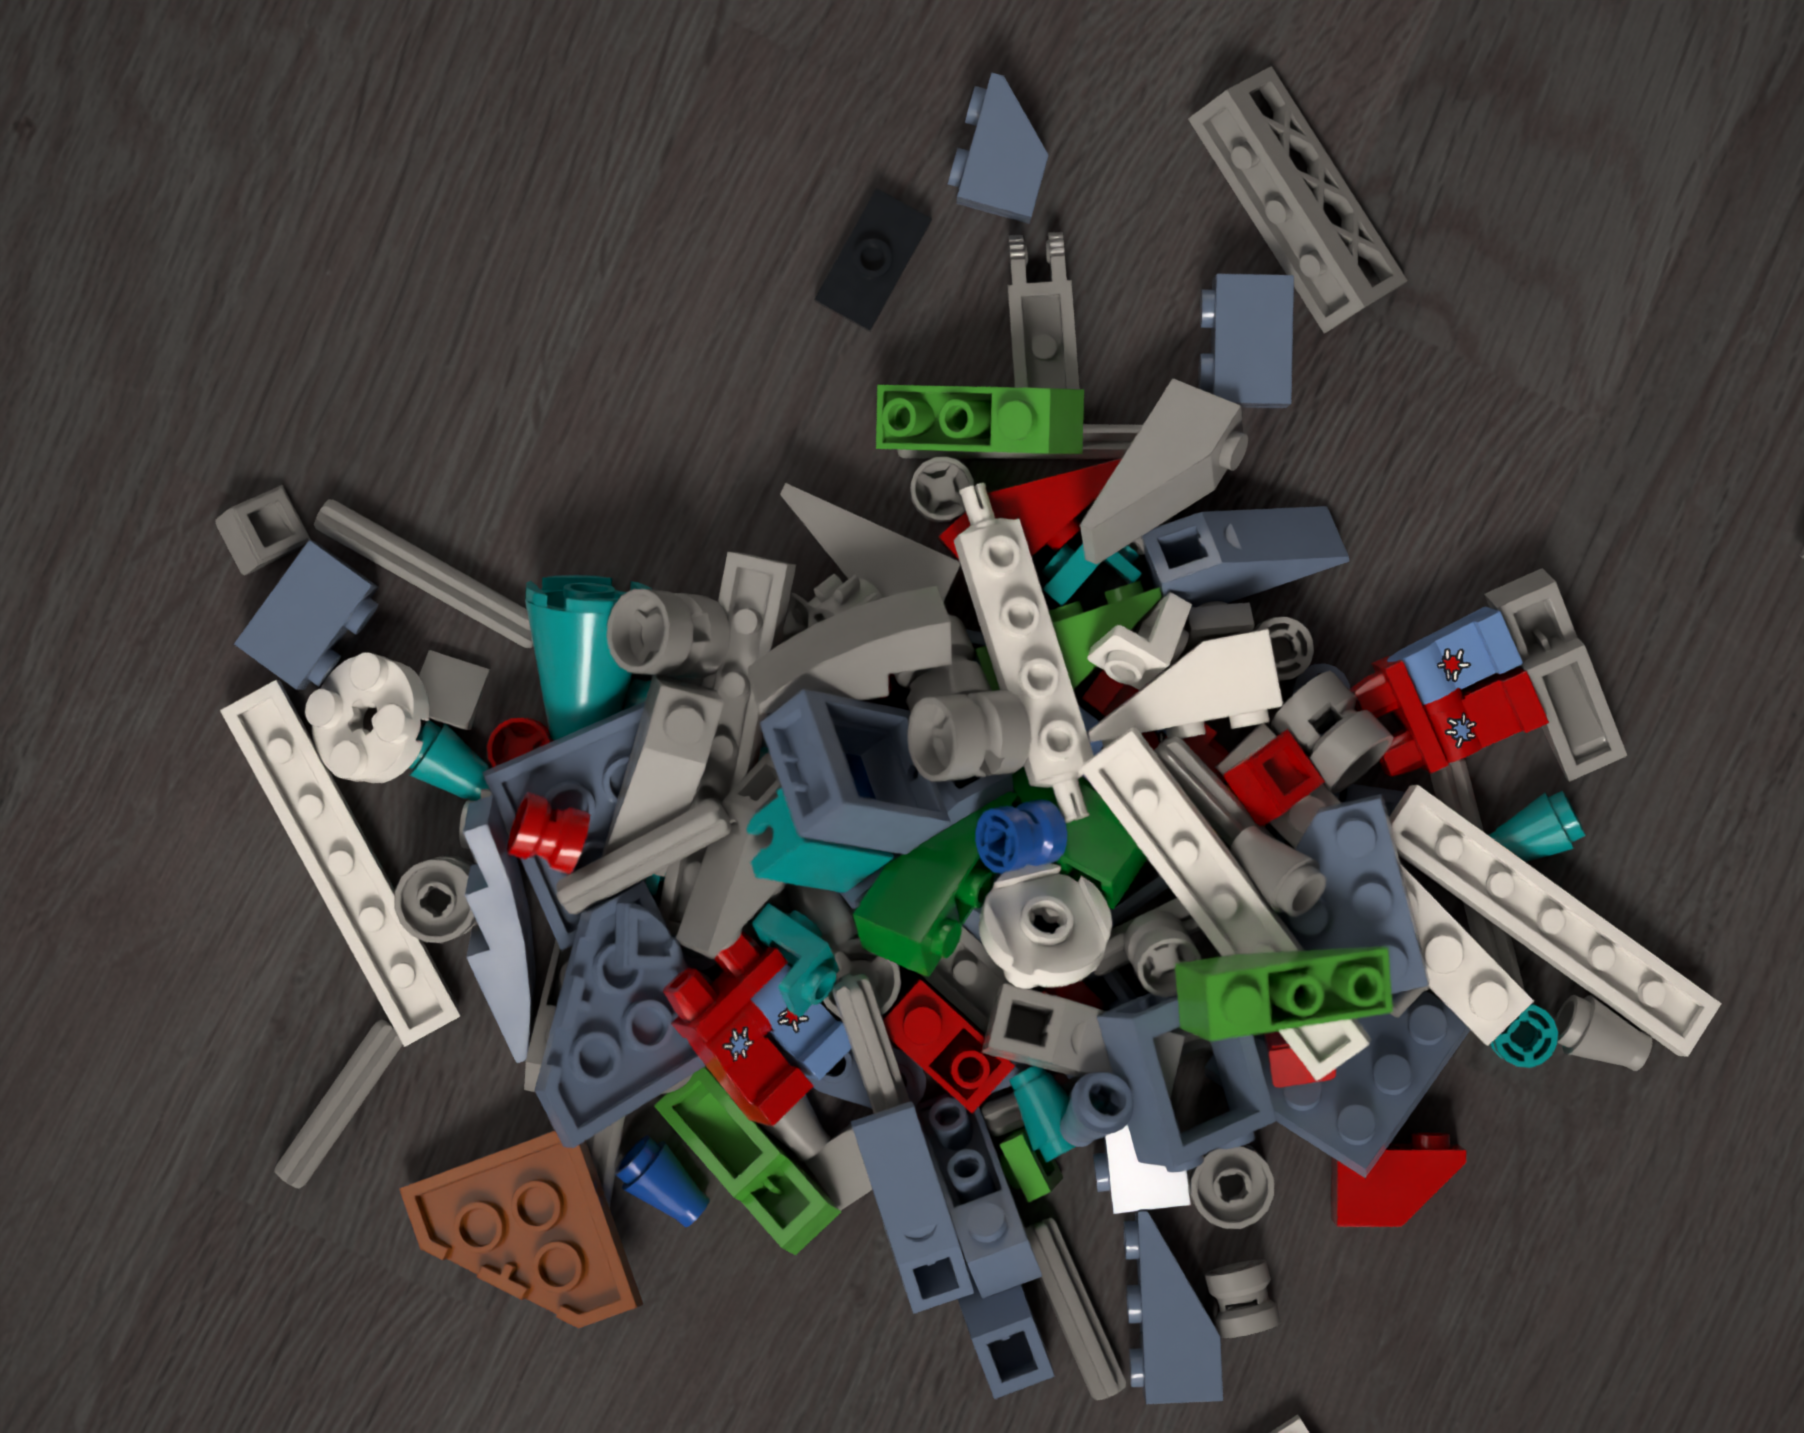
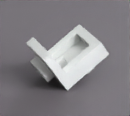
[1087,592,1192,690]

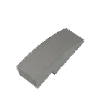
[1484,568,1627,782]
[748,586,952,715]

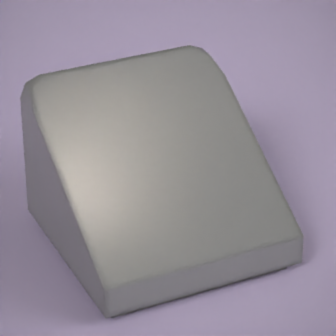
[215,485,311,576]
[419,650,491,730]
[804,1124,872,1210]

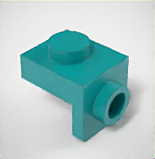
[1041,544,1142,607]
[752,903,840,1017]

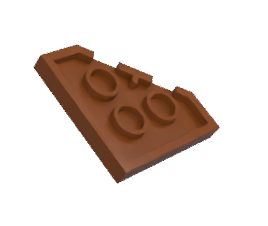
[399,1131,644,1329]

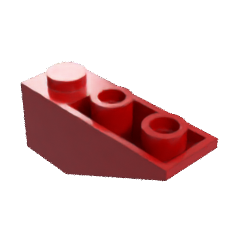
[938,458,1122,570]

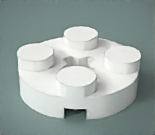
[305,653,429,783]
[979,863,1112,989]

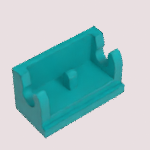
[746,787,894,893]

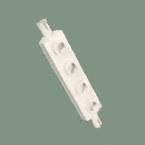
[953,483,1094,823]

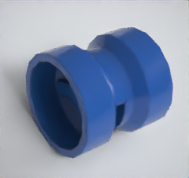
[976,799,1067,874]

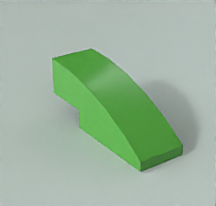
[654,1066,841,1256]

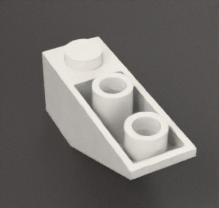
[1087,629,1283,749]

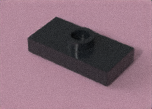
[814,188,932,332]

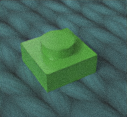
[1000,1126,1064,1202]

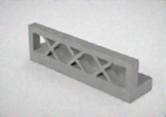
[1188,66,1408,334]

